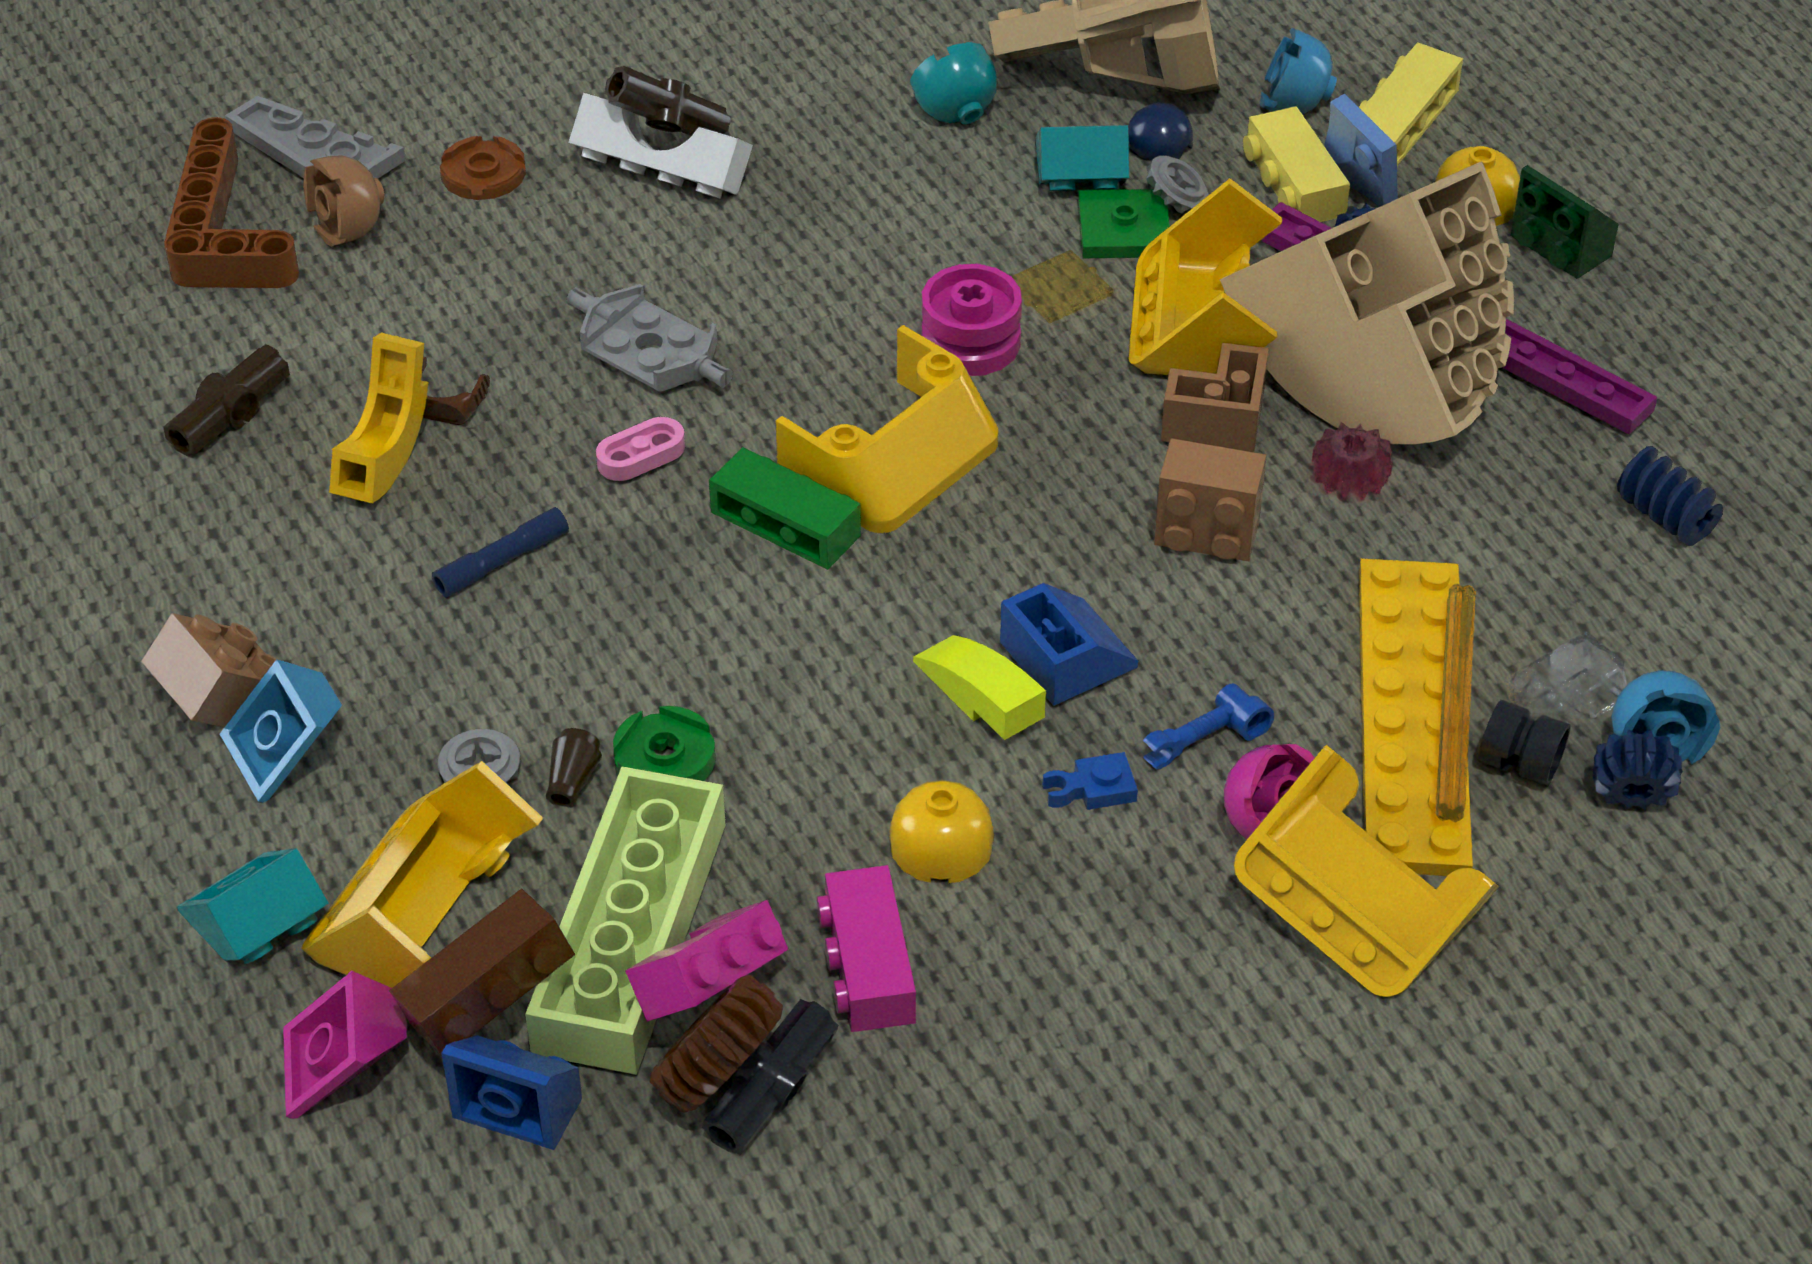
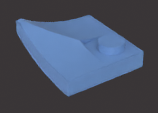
[1324,94,1398,207]

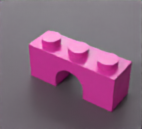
[625,900,788,1022]

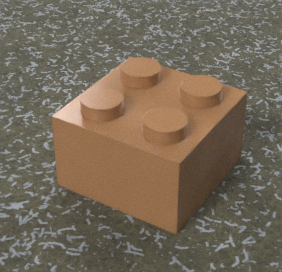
[1154,438,1267,562]

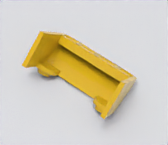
[1129,178,1282,375]
[776,325,999,533]
[301,761,543,988]

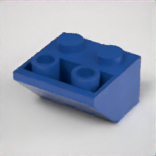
[1000,583,1138,706]

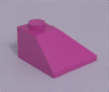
[283,971,407,1119]

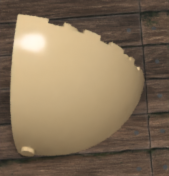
[1220,161,1514,444]

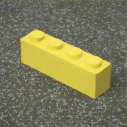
[1359,42,1463,166]

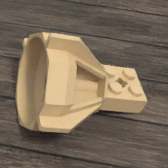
[988,0,1220,94]

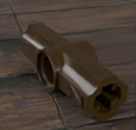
[604,66,731,136]
[163,344,290,457]

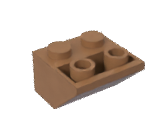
[141,613,276,727]

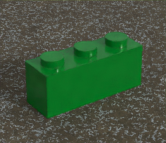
[709,447,861,570]

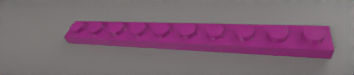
[1261,202,1657,435]

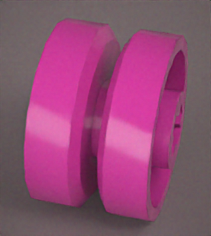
[922,264,1022,376]

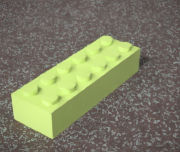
[525,767,726,1075]

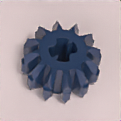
[1593,729,1683,810]

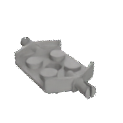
[567,284,733,391]

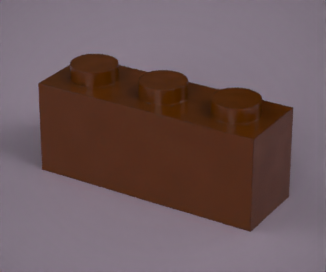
[389,888,575,1057]

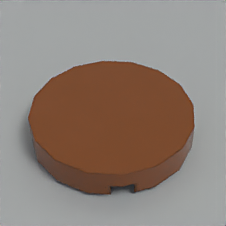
[440,136,526,200]

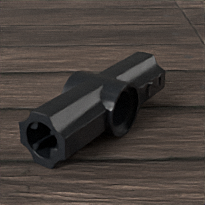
[702,999,839,1155]

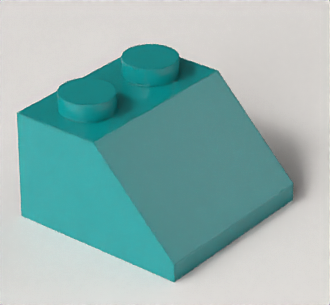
[1035,125,1129,191]
[176,848,329,964]

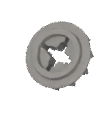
[1146,156,1209,213]
[438,729,521,784]

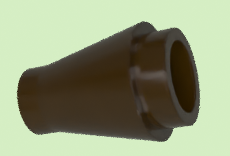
[546,728,602,808]

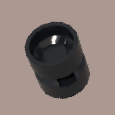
[1478,700,1571,786]

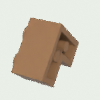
[1161,343,1269,452]

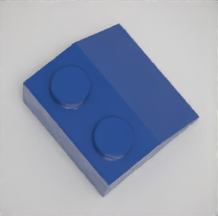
[441,1035,582,1150]

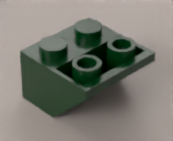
[1510,165,1619,279]

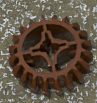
[650,975,783,1113]

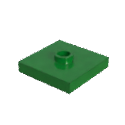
[1078,189,1170,259]

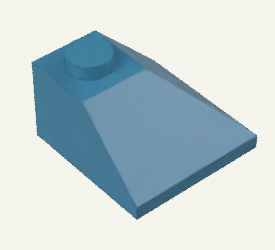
[220,659,342,803]

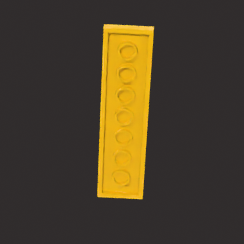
[1359,558,1473,876]

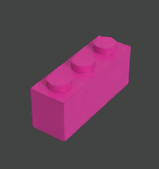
[816,865,916,1032]

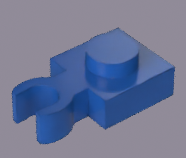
[1042,752,1138,810]

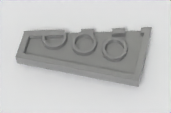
[225,96,406,178]

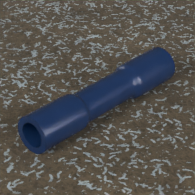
[432,507,569,598]

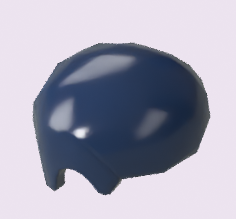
[1128,102,1193,160]

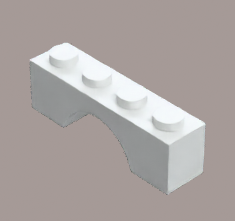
[568,93,753,199]

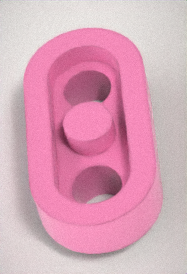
[596,417,685,481]

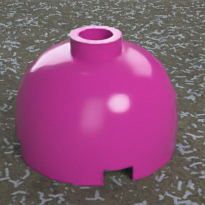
[1224,744,1315,840]

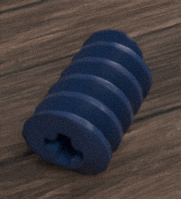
[1617,446,1723,546]

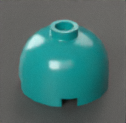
[910,42,997,124]

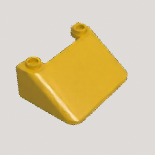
[1234,745,1499,997]

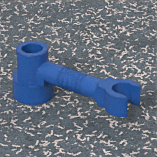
[1143,683,1274,769]

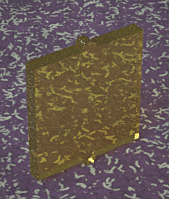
[1012,250,1114,324]

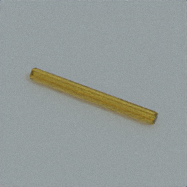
[1435,584,1476,822]

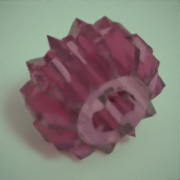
[1312,422,1393,501]

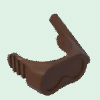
[422,357,490,425]

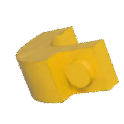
[329,333,429,504]

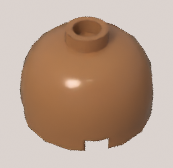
[303,155,384,247]

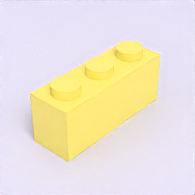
[1243,106,1350,222]

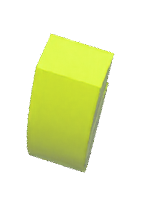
[913,635,1046,740]

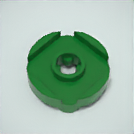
[613,706,716,781]

